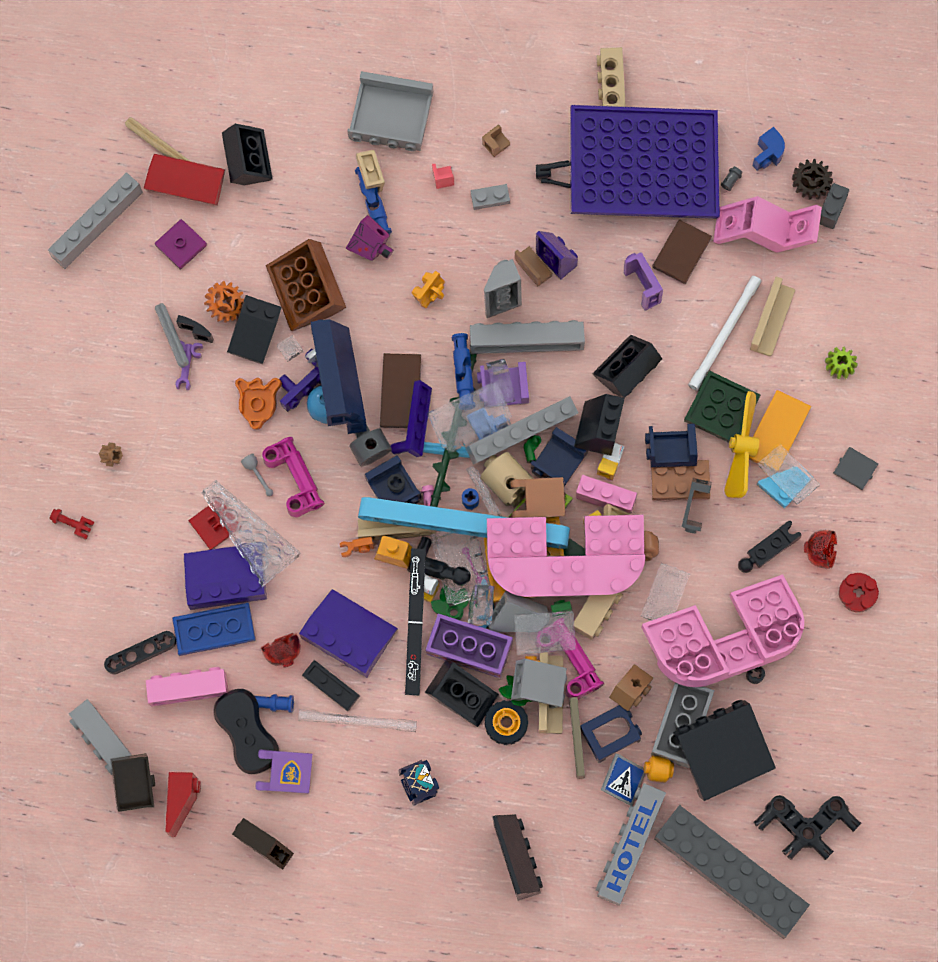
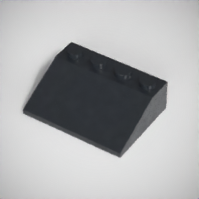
[492,814,543,901]

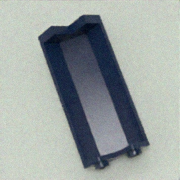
[311,319,367,434]

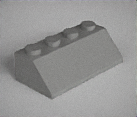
[484,259,522,318]

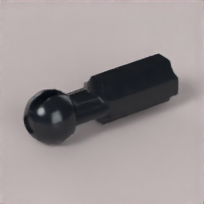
[425,557,471,586]

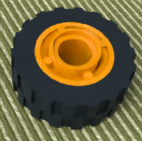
[485,700,528,745]

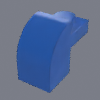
[752,127,785,171]

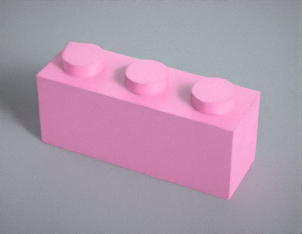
[576,475,637,514]

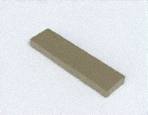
[569,697,585,779]

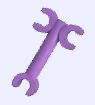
[175,341,203,390]

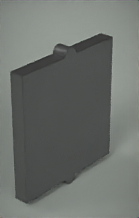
[833,447,878,490]

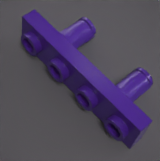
[279,349,321,412]

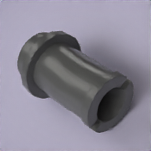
[721,166,742,191]

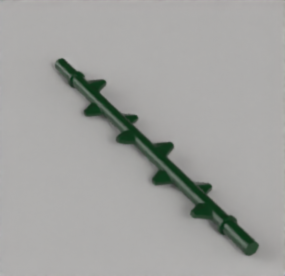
[430,352,477,507]

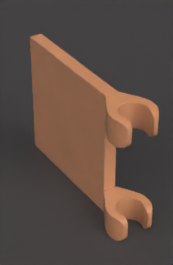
[510,477,565,518]

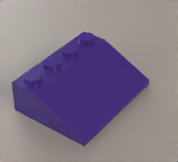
[184,543,267,610]
[299,589,398,678]

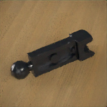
[738,521,802,573]

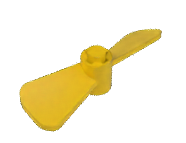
[724,391,759,498]

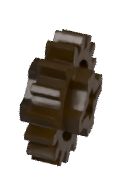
[792,159,833,200]

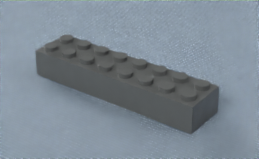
[654,805,810,939]

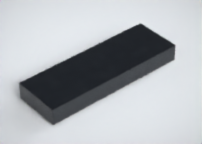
[302,660,360,711]

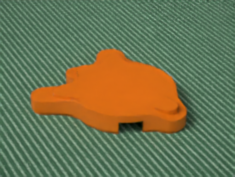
[235,378,282,430]

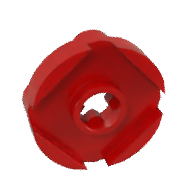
[839,573,879,613]

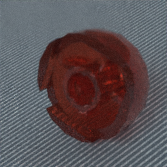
[804,530,837,569]
[260,633,301,668]

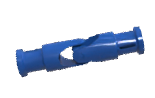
[355,167,392,235]
[451,333,475,410]

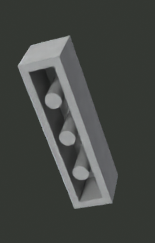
[69,699,132,775]

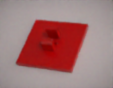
[188,498,241,550]

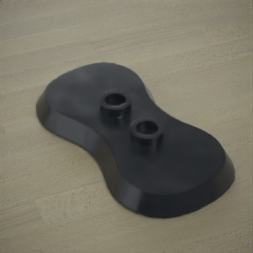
[214,689,279,774]

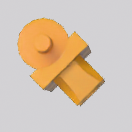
[412,271,445,308]

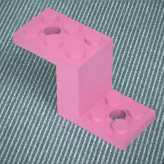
[713,196,822,253]

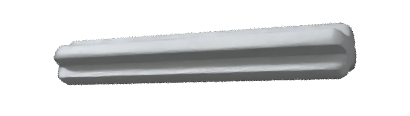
[155,303,189,368]

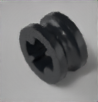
[387,474,405,493]
[746,666,765,684]

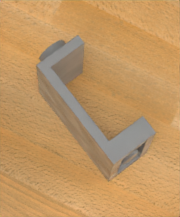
[511,659,567,709]

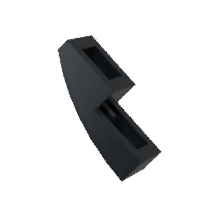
[176,315,214,343]

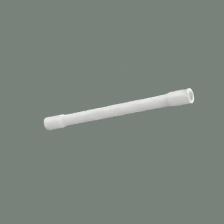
[688,276,762,391]

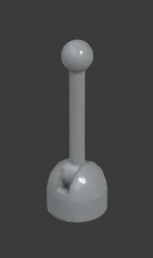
[241,454,273,496]

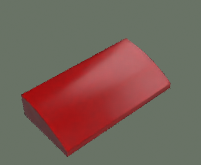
[144,154,225,206]

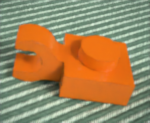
[339,536,374,557]

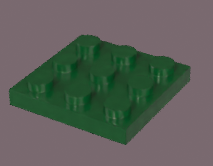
[684,370,761,442]

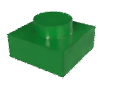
[551,600,572,617]

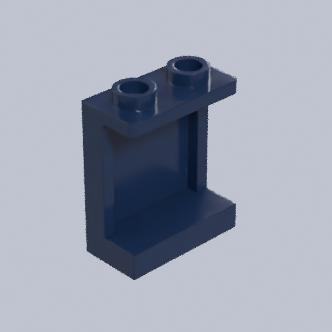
[645,424,698,468]
[364,455,422,504]

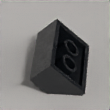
[222,123,273,185]
[592,335,663,398]
[574,394,625,456]

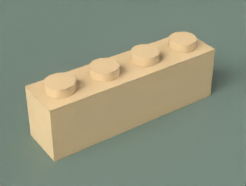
[572,592,623,640]

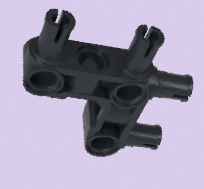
[753,795,862,860]

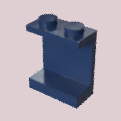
[531,427,588,486]

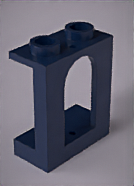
[580,705,642,763]

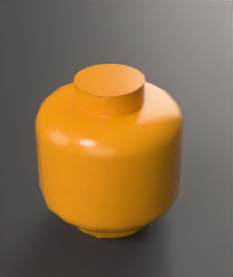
[643,756,674,783]

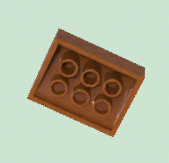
[266,239,346,331]

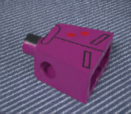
[346,215,394,261]

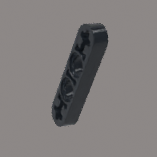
[104,631,176,675]

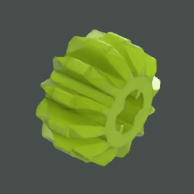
[825,346,858,379]

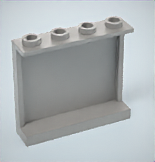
[347,71,434,152]

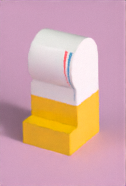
[597,443,625,480]
[424,574,440,603]

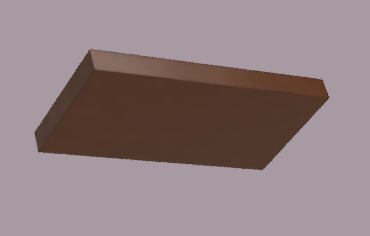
[380,353,421,428]

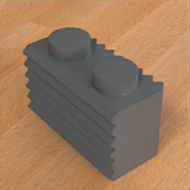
[820,183,849,229]

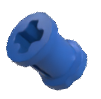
[462,488,479,510]

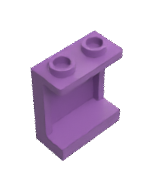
[624,252,663,311]

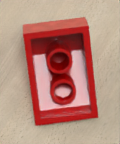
[165,772,201,837]

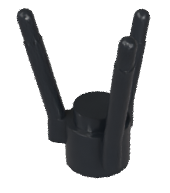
[536,160,571,188]

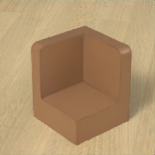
[482,124,510,157]

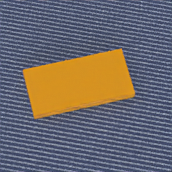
[749,390,811,473]

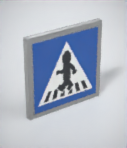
[601,753,645,805]

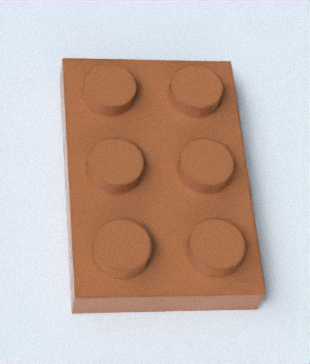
[651,460,710,500]

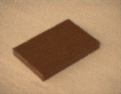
[652,220,712,284]

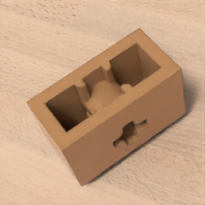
[609,664,653,711]

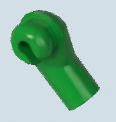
[523,435,542,463]

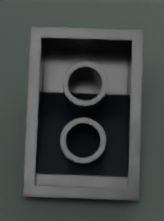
[227,295,282,364]
[425,660,499,727]

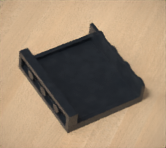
[673,700,776,801]

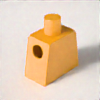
[374,536,412,569]

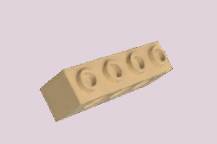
[597,47,626,107]

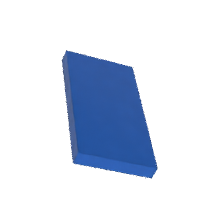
[172,602,256,656]

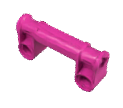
[262,437,325,517]
[535,618,604,699]

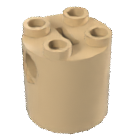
[481,452,534,507]

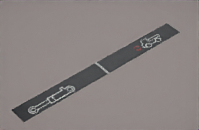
[405,548,426,696]

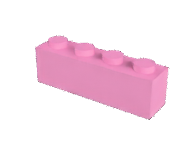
[146,667,228,707]

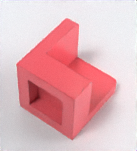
[432,164,454,189]

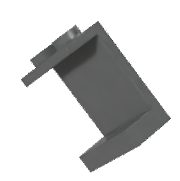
[682,478,712,533]

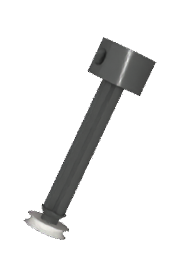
[305,349,392,467]

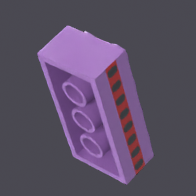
[426,614,513,679]

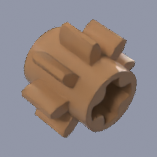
[98,442,123,467]

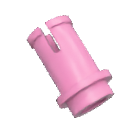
[421,485,434,506]

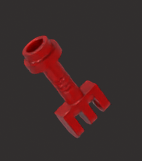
[49,509,94,540]

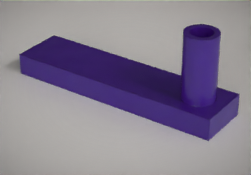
[391,380,432,457]

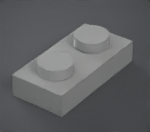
[470,184,510,210]

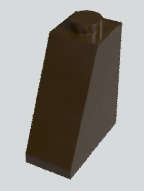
[232,818,294,870]

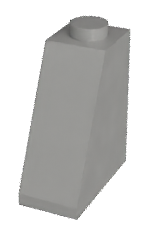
[488,591,550,632]

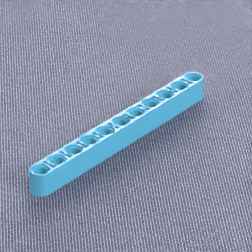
[358,497,570,549]

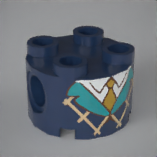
[399,760,439,806]

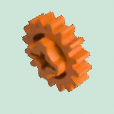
[204,281,244,323]

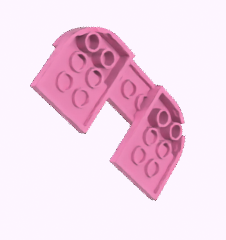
[487,514,645,597]
[641,574,804,687]

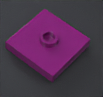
[154,219,207,270]

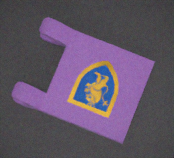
[255,749,312,793]

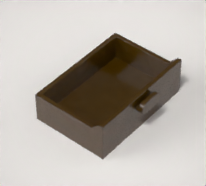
[110,753,155,812]

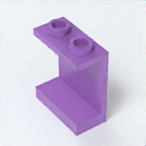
[477,362,529,407]

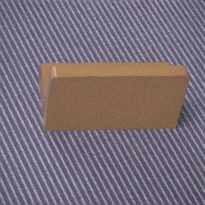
[515,246,552,287]

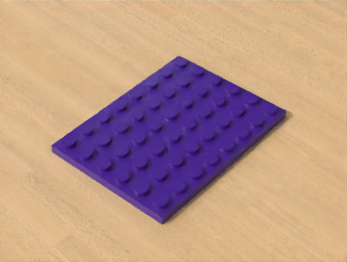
[570,105,720,219]

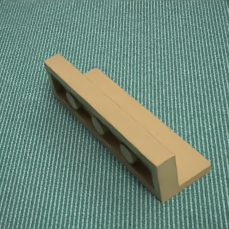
[750,277,795,356]
[358,519,436,541]
[539,652,563,734]

